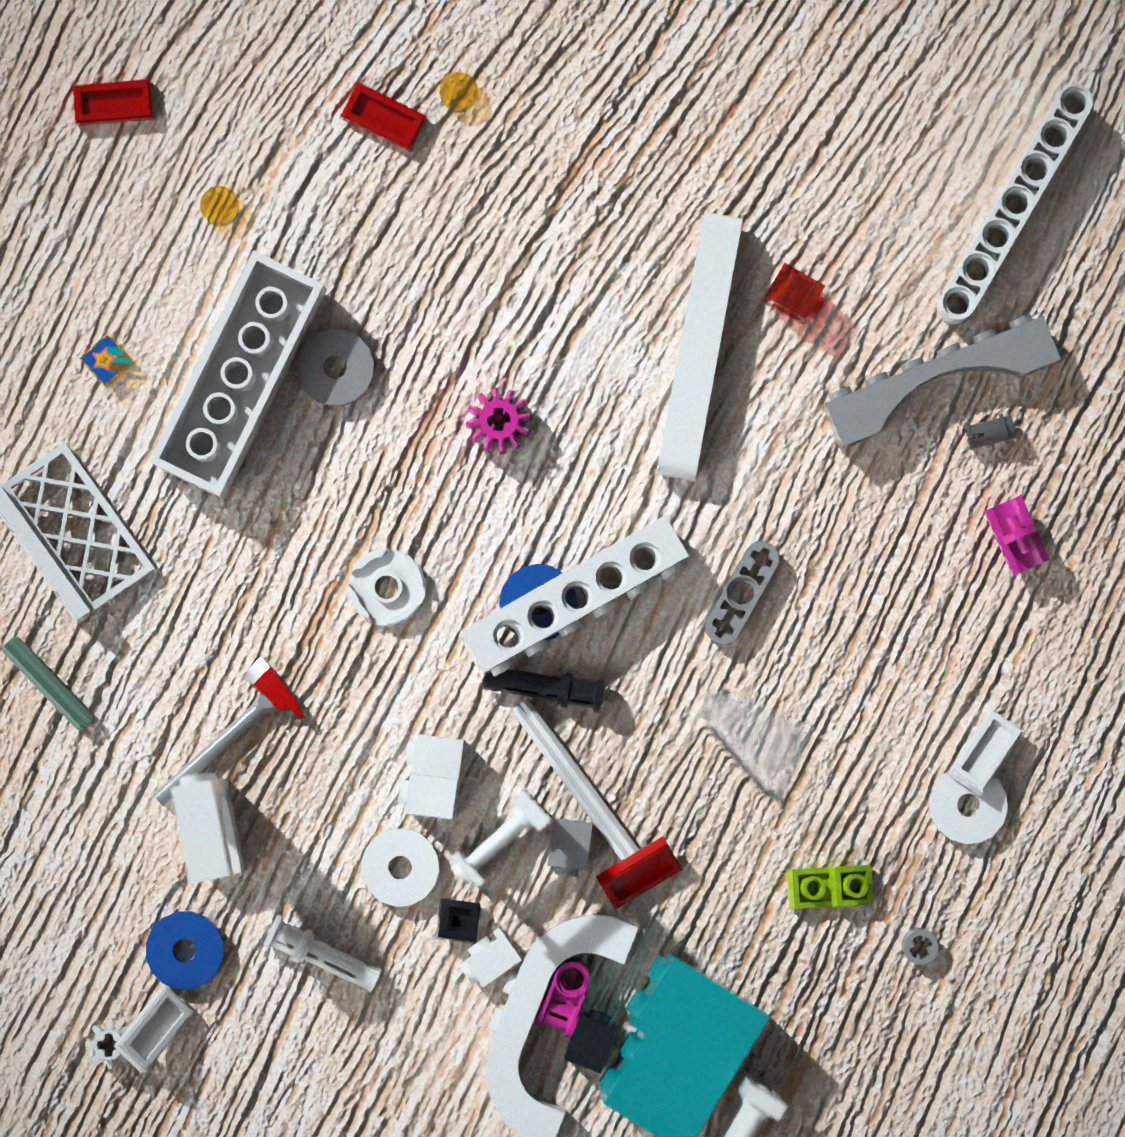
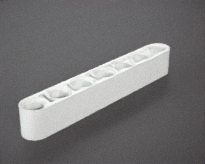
[937,84,1093,325]
[656,212,743,481]

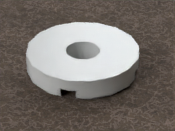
[348,549,426,626]
[928,771,1008,844]
[361,828,440,907]

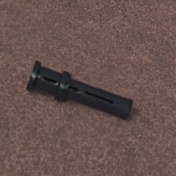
[484,669,605,713]

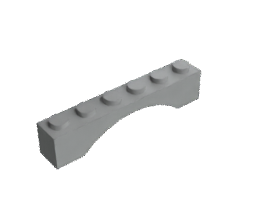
[823,314,1061,450]

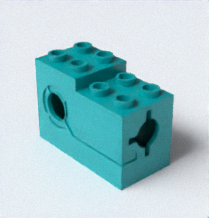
[598,951,770,1137]

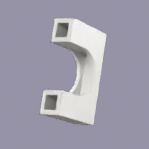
[171,773,245,884]

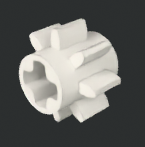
[85,1018,130,1069]

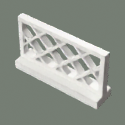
[0,442,155,625]

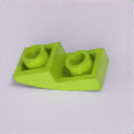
[787,865,874,909]

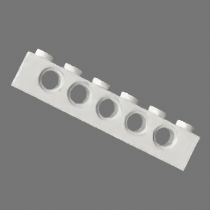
[459,515,689,677]

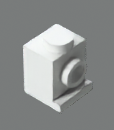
[459,926,522,988]

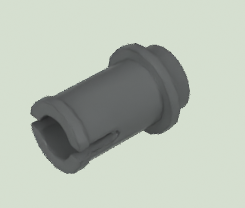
[965,414,1016,450]

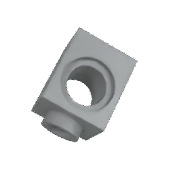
[547,818,593,877]

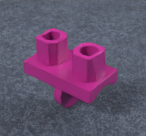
[984,495,1050,576]

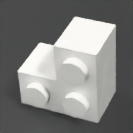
[398,734,465,819]

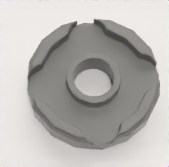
[296,329,375,407]

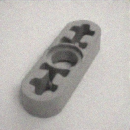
[705,541,779,645]

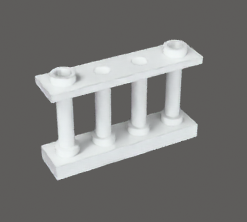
[451,789,551,887]
[720,1070,787,1137]

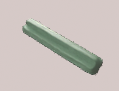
[2,637,94,730]

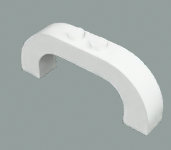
[486,914,639,1137]

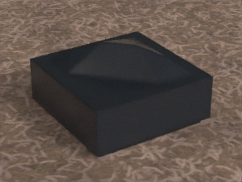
[435,898,481,944]

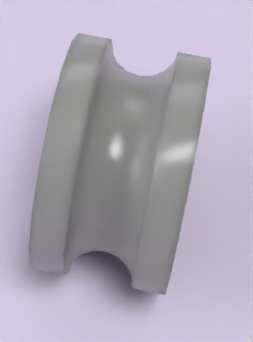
[901,928,939,965]

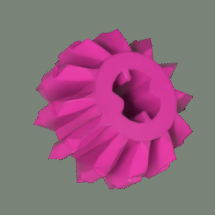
[466,388,532,455]

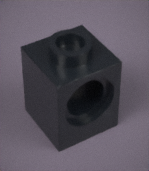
[564,1009,618,1074]

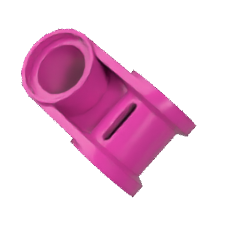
[534,958,590,1038]

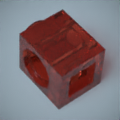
[763,263,826,324]

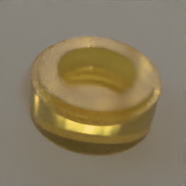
[439,72,478,113]
[200,186,240,227]

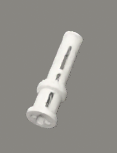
[263,915,382,993]

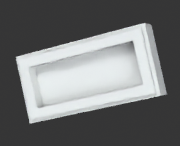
[948,709,1024,796]
[113,986,194,1073]

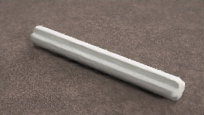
[512,700,639,861]

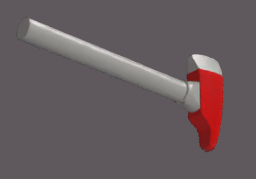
[153,658,305,806]

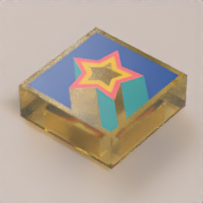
[79,333,135,389]

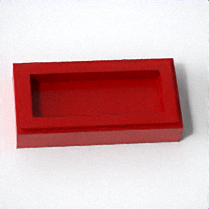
[72,79,154,126]
[340,82,427,152]
[595,836,683,910]

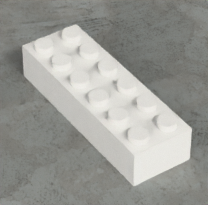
[149,250,327,500]

